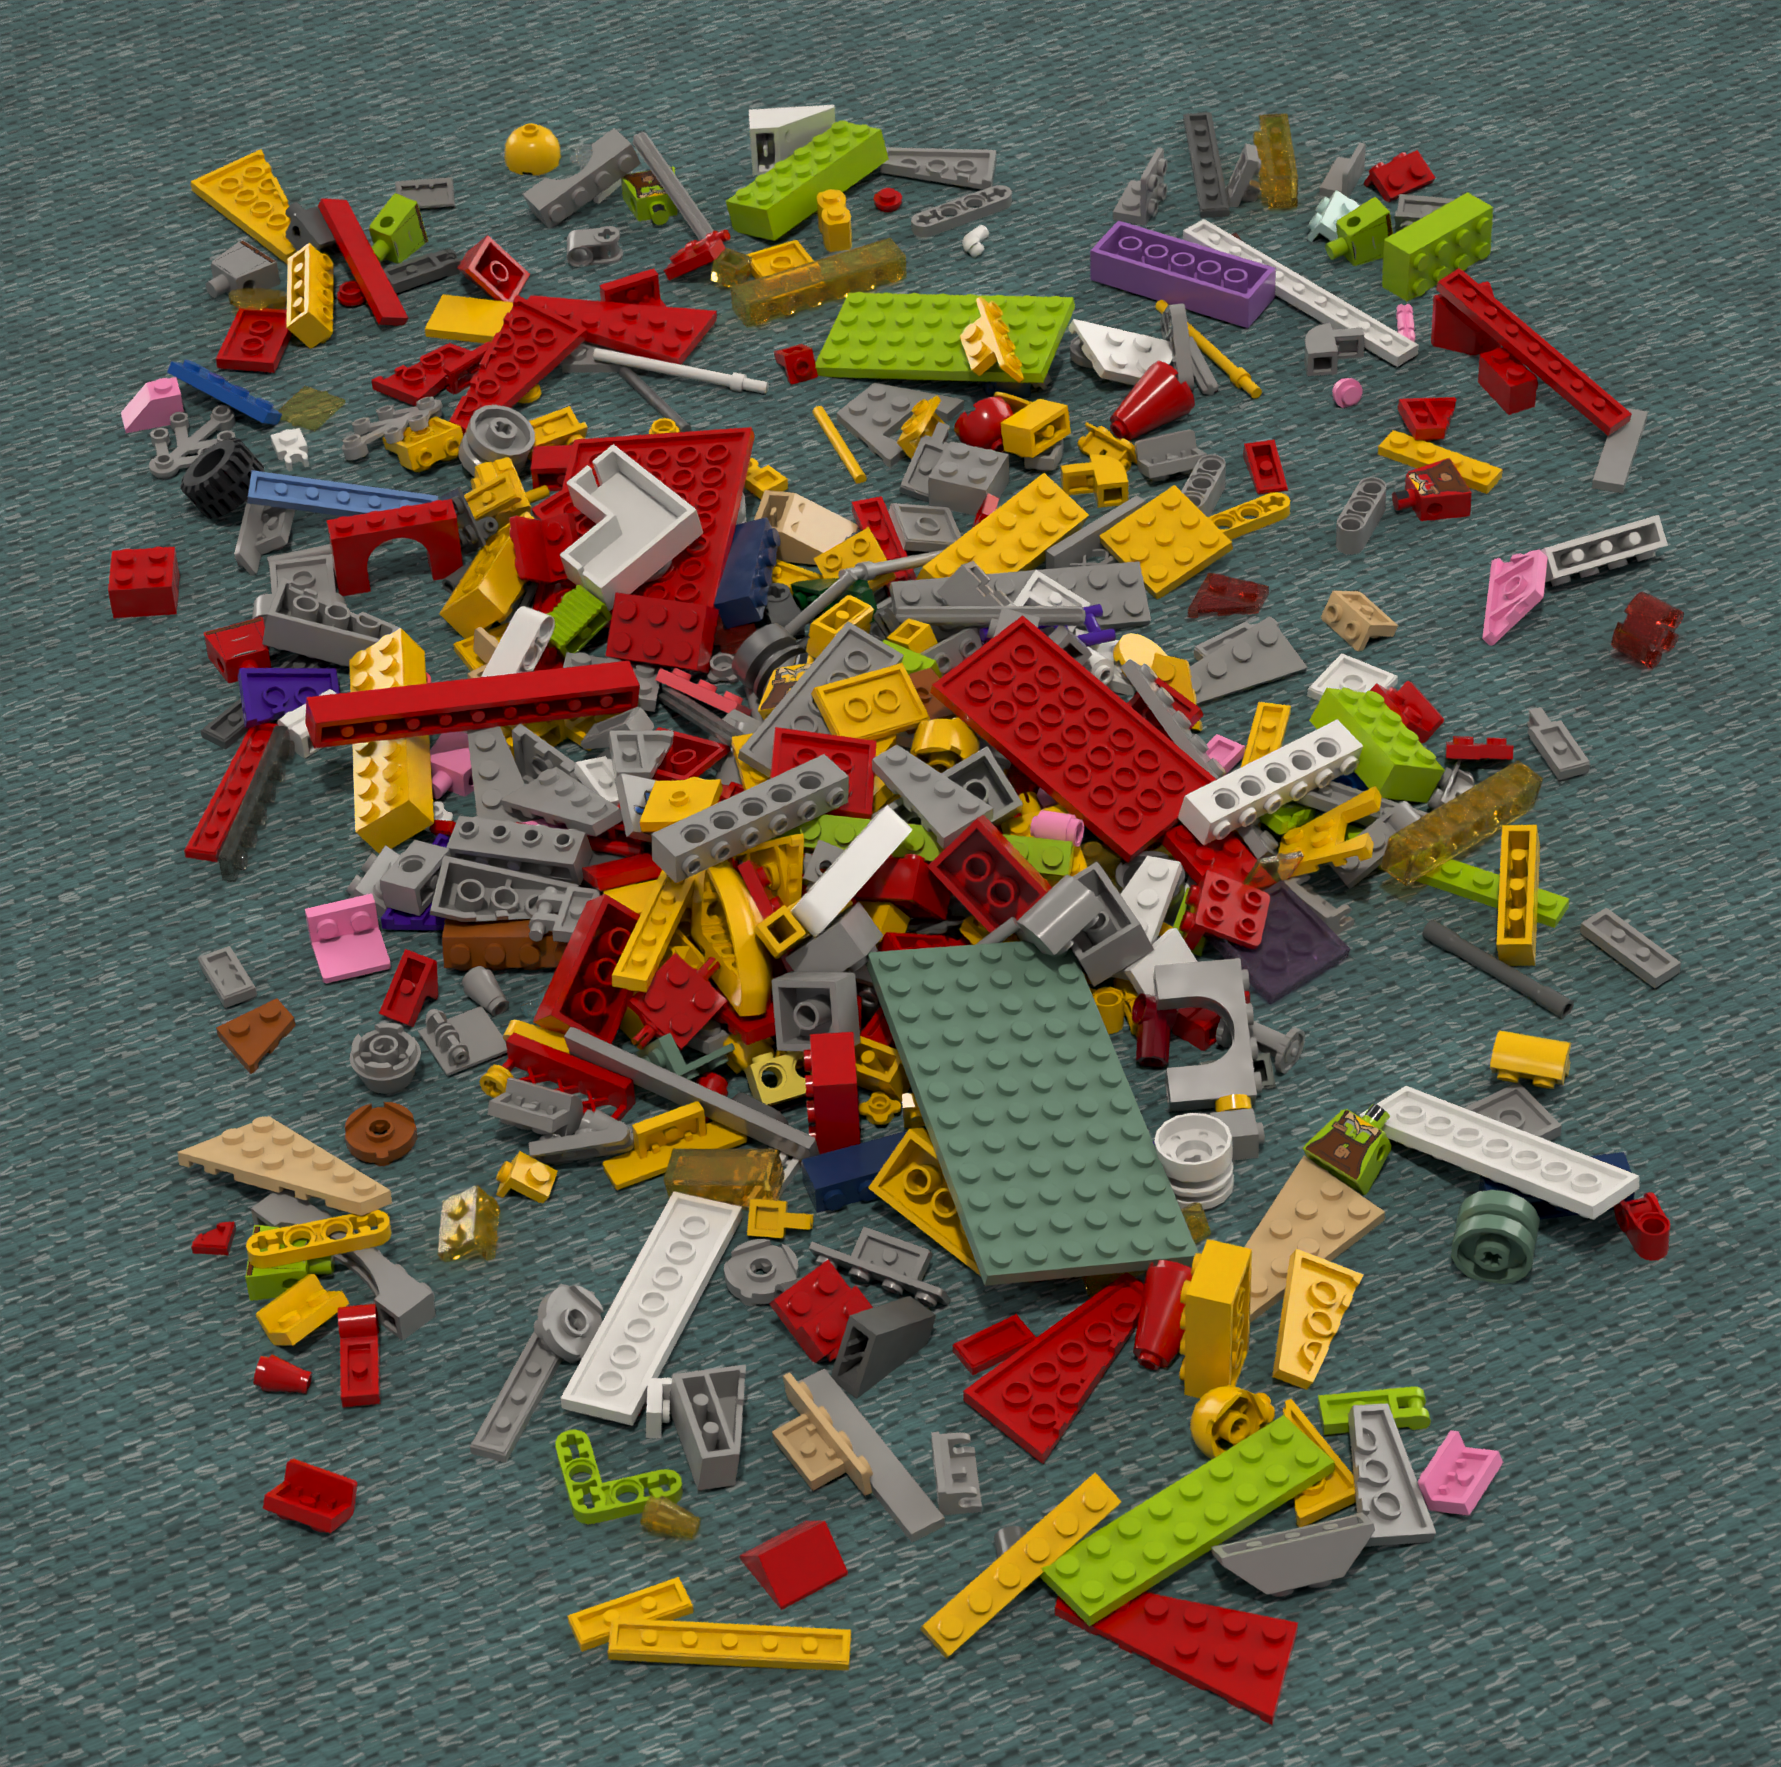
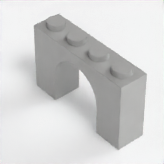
[1153,958,1262,1112]

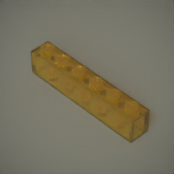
[731,238,907,328]

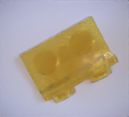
[437,1185,500,1262]

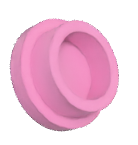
[1332,378,1362,408]

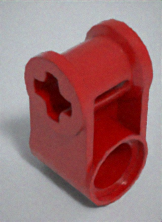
[1614,1192,1671,1261]

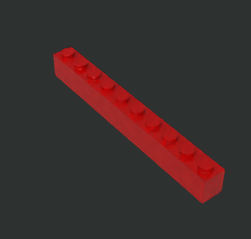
[305,660,640,749]

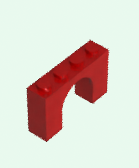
[326,499,463,596]

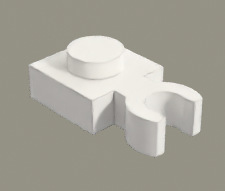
[270,428,309,471]

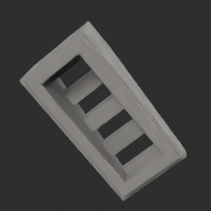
[580,706,654,749]

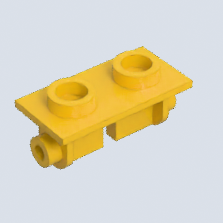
[1077,422,1137,472]

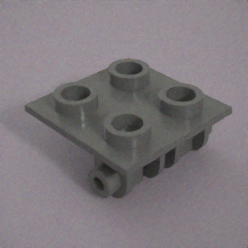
[440,487,498,553]

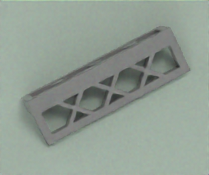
[1046,495,1146,569]

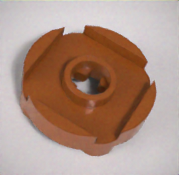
[345,1102,418,1166]

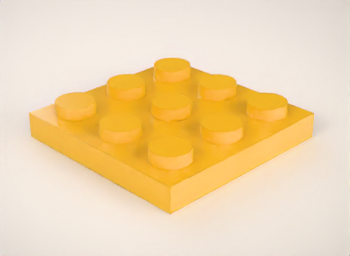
[1099,485,1233,599]

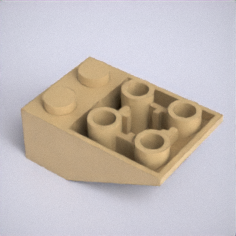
[754,490,858,565]

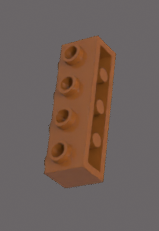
[442,918,568,971]

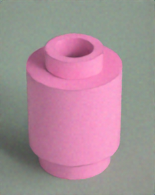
[1030,810,1084,847]

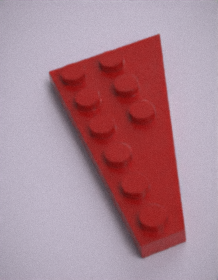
[449,294,587,436]
[963,1272,1144,1464]
[1055,1592,1298,1725]

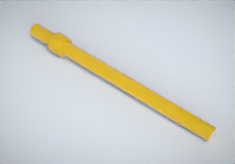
[1155,300,1262,398]

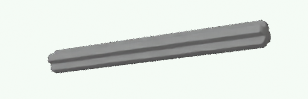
[633,132,728,262]
[896,606,1086,626]

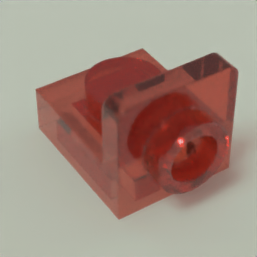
[713,614,756,654]

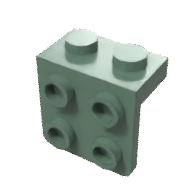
[636,1033,735,1080]

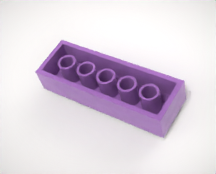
[1090,220,1276,328]

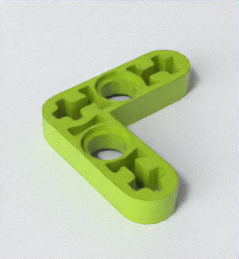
[555,1429,683,1524]

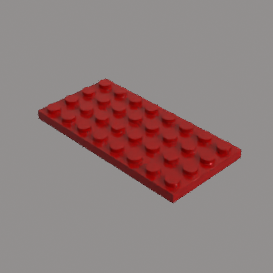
[930,615,1217,863]

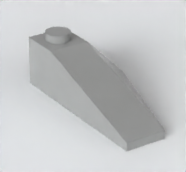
[430,856,579,922]

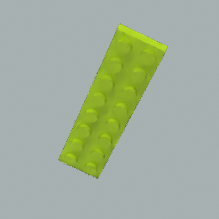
[1040,1415,1334,1626]

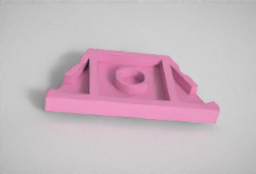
[1482,549,1548,646]

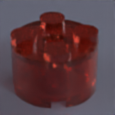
[1611,591,1684,670]

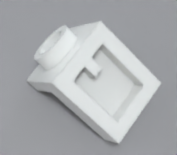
[646,1378,672,1438]

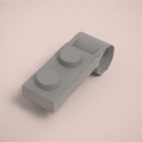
[1328,801,1429,889]

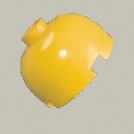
[505,123,561,176]
[1190,1385,1267,1459]

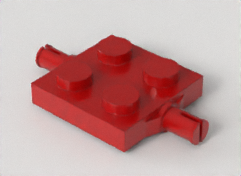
[626,952,727,1051]

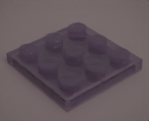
[1203,880,1350,1005]

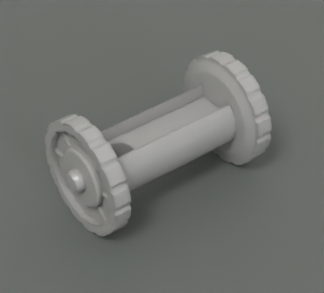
[1216,1018,1305,1074]

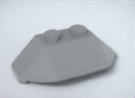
[1211,1512,1375,1596]

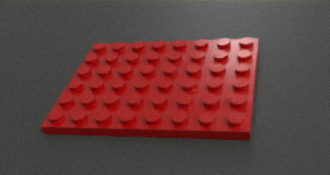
[532,427,755,628]

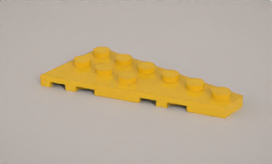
[190,149,297,264]

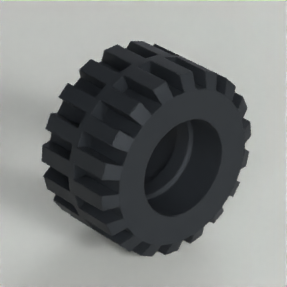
[180,437,265,519]

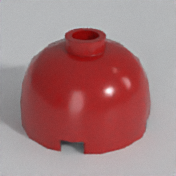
[954,396,1014,453]

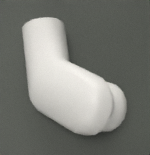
[962,225,989,258]

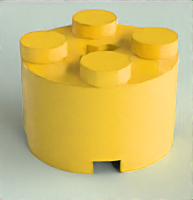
[910,717,981,773]

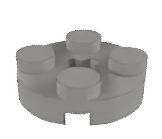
[724,1239,799,1306]
[534,1285,604,1363]

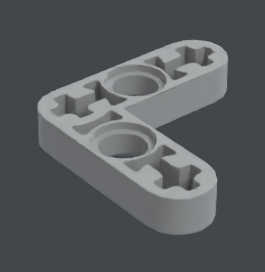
[1160,304,1194,390]

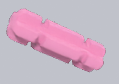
[1396,304,1415,342]

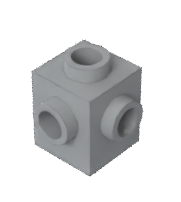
[802,840,844,891]

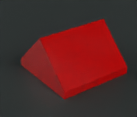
[739,1521,848,1610]

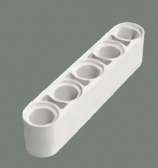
[462,606,555,733]
[790,805,913,937]

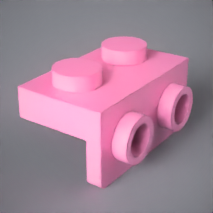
[1418,1431,1503,1515]

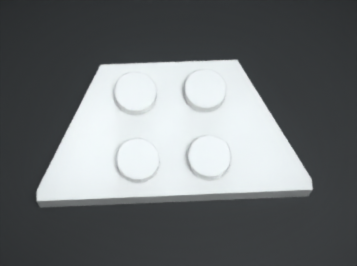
[1069,319,1172,385]

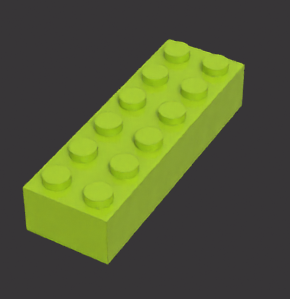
[726,120,889,241]

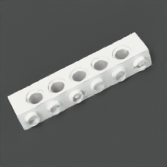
[1178,720,1363,845]

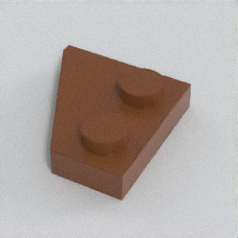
[216,998,296,1074]

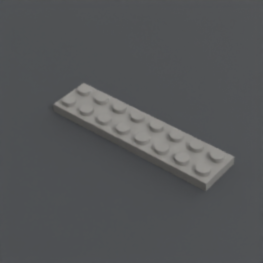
[889,561,1151,643]

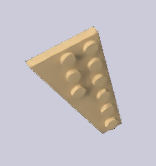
[178,1116,392,1216]
[1245,1156,1385,1323]

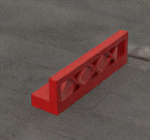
[502,1032,636,1121]

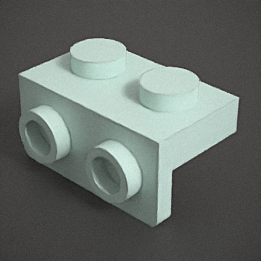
[1306,190,1359,242]

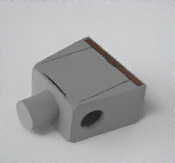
[206,240,280,301]

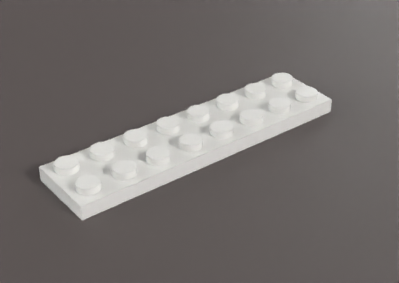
[1360,1086,1639,1220]
[561,1192,743,1426]

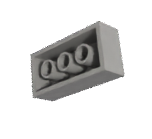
[871,747,1023,827]

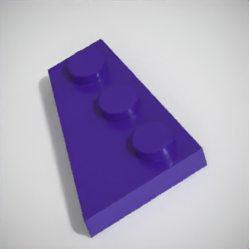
[238,668,340,729]

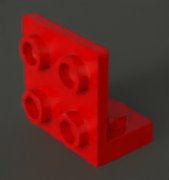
[509,513,578,585]

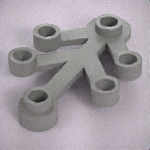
[342,397,443,460]
[149,405,236,479]

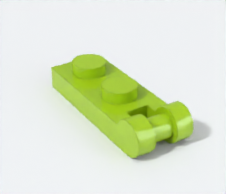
[1318,1387,1431,1435]

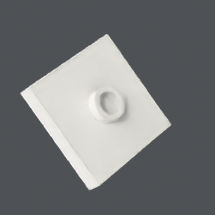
[1124,928,1197,996]

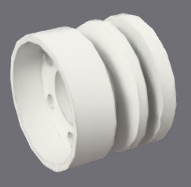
[1154,1113,1234,1211]

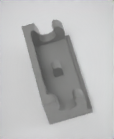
[1280,874,1354,942]
[931,1432,982,1515]

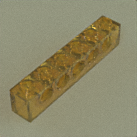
[1380,760,1544,886]

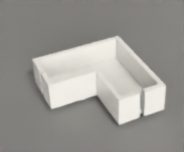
[560,444,703,611]

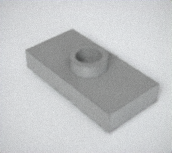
[395,177,455,209]
[198,946,257,1008]

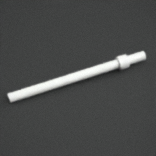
[593,348,769,394]

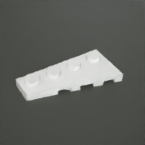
[1081,856,1182,981]

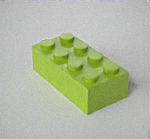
[1382,192,1493,302]
[1309,687,1445,803]

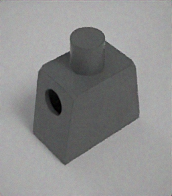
[285,202,343,259]

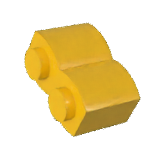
[817,189,852,252]

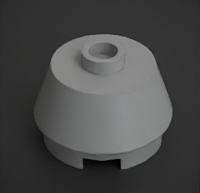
[350,1023,421,1094]

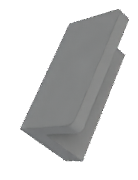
[1319,143,1366,198]

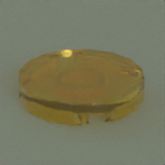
[229,288,287,310]

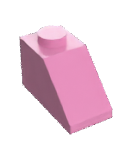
[121,377,184,433]

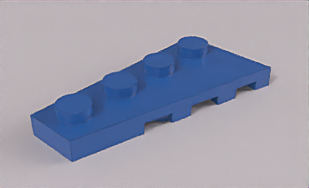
[167,359,282,425]

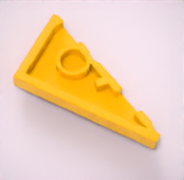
[1283,1399,1356,1527]

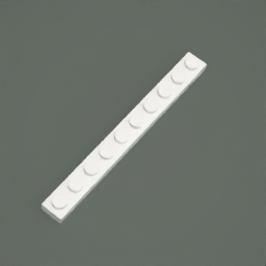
[1183,219,1419,367]

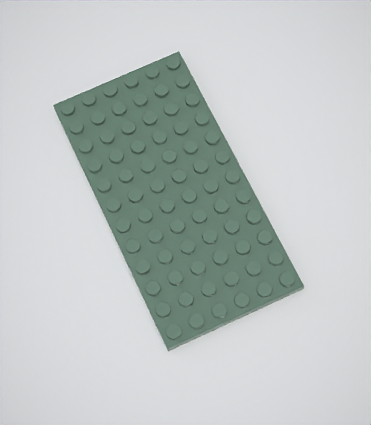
[866,941,1199,1286]

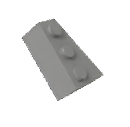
[669,1365,746,1490]

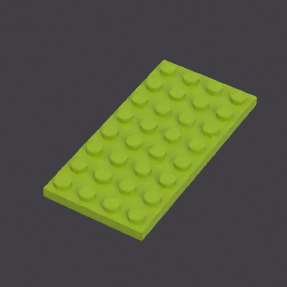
[815,292,1075,383]

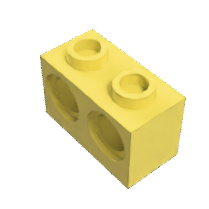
[745,1051,812,1106]

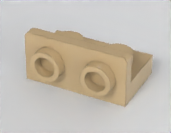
[1321,591,1398,651]

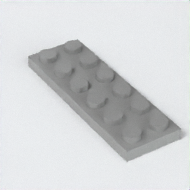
[738,621,904,778]

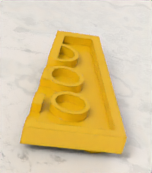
[1272,1249,1363,1390]

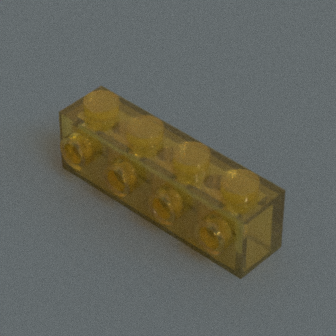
[1253,113,1298,209]

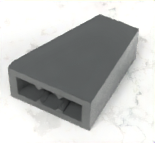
[831,1296,936,1399]

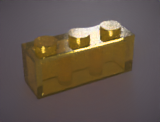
[663,1149,785,1206]

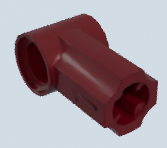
[1132,993,1178,1067]

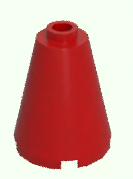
[1110,361,1195,441]
[1133,1260,1193,1370]

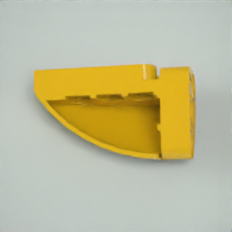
[691,860,774,1016]

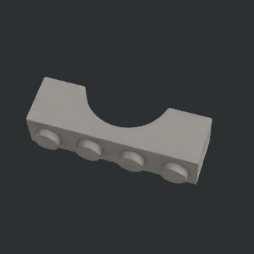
[523,128,641,229]

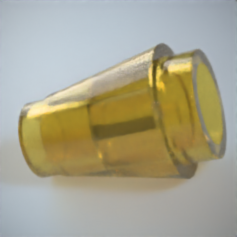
[640,1495,701,1540]

